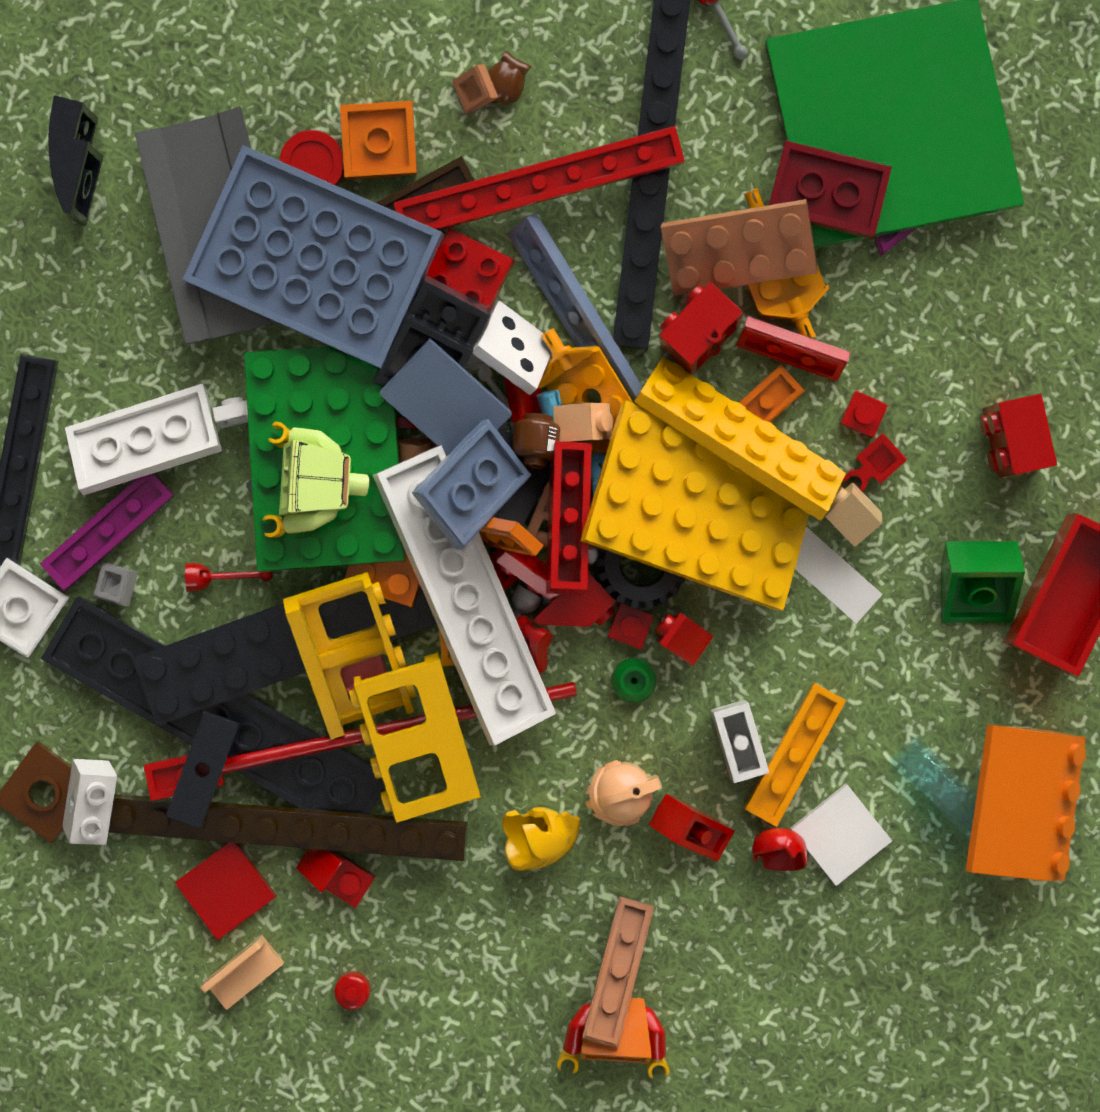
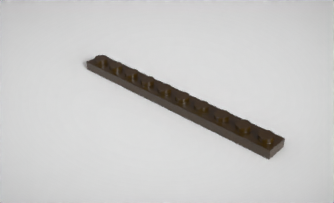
[108,794,468,861]

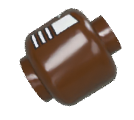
[512,413,561,469]

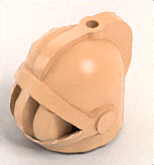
[585,760,662,827]

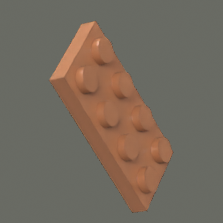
[661,199,818,296]

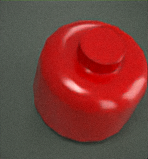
[334,971,371,1010]

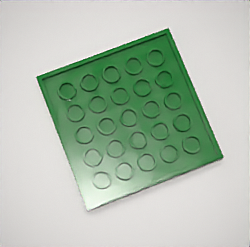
[765,0,1024,249]

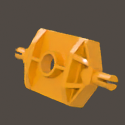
[743,188,829,339]
[538,328,633,453]

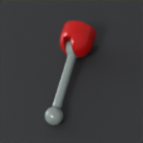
[698,0,748,60]

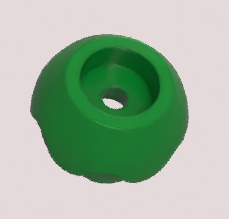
[611,658,657,703]

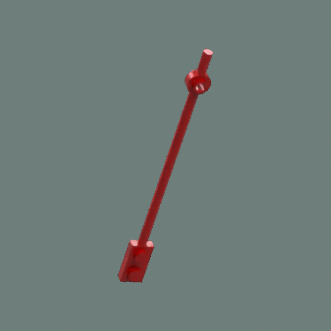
[143,682,577,801]

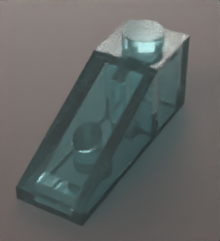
[891,736,977,843]

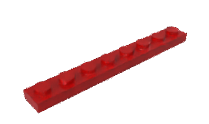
[394,126,685,231]

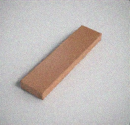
[582,897,654,1049]

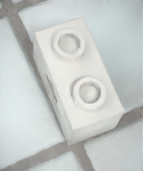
[62,759,117,845]

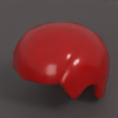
[752,828,807,871]

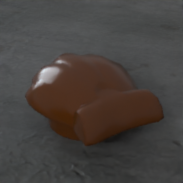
[488,51,531,105]

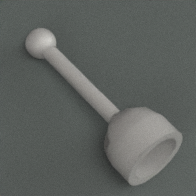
[512,583,543,619]

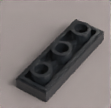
[166,711,240,829]

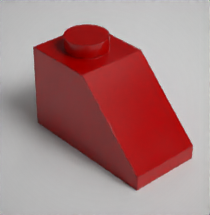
[533,572,616,627]
[648,793,735,862]

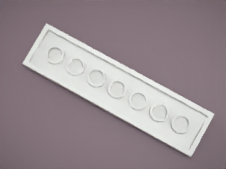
[373,445,556,746]

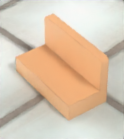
[200,935,284,1010]

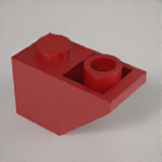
[654,611,714,666]

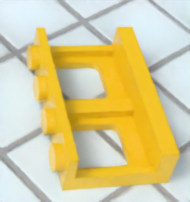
[283,572,417,740]
[349,652,481,823]

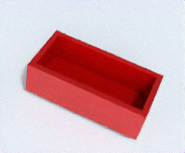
[1003,513,1100,677]

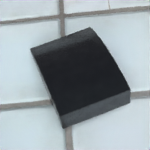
[48,95,104,226]
[373,275,491,386]

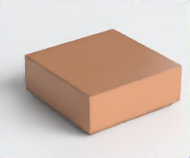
[452,64,498,114]

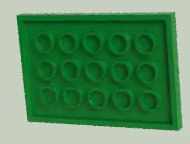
[244,346,406,572]

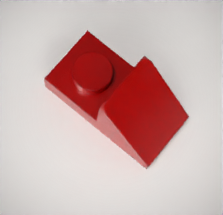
[296,849,376,908]

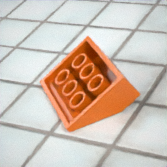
[965,724,1086,881]

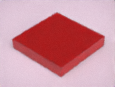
[174,842,277,940]

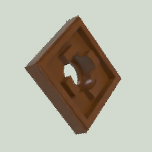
[0,741,72,843]

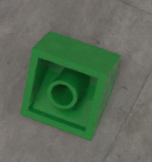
[941,541,1025,623]

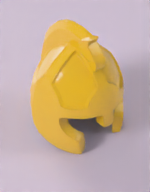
[502,807,580,871]

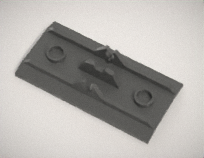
[134,106,277,345]

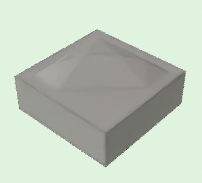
[93,562,138,607]

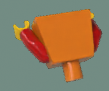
[557,998,670,1078]

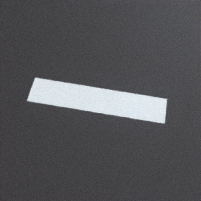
[795,527,883,624]

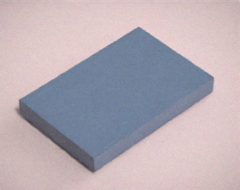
[380,339,512,455]
[412,419,531,549]

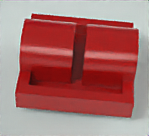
[426,228,515,310]

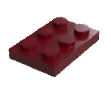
[769,140,892,240]

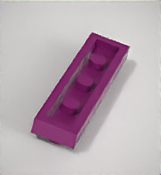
[40,473,175,591]

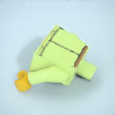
[263,422,369,537]

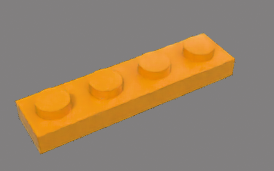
[744,682,847,827]

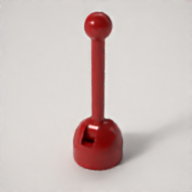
[185,563,273,592]

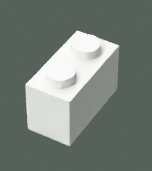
[710,700,769,783]

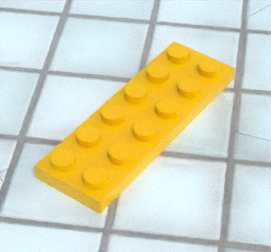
[634,357,846,521]

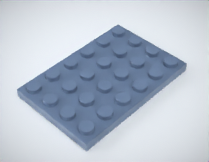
[182,145,444,369]

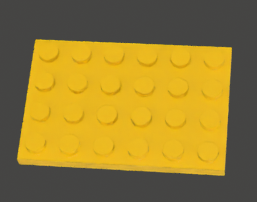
[581,400,810,611]

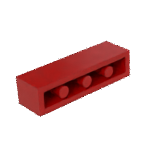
[546,441,592,595]

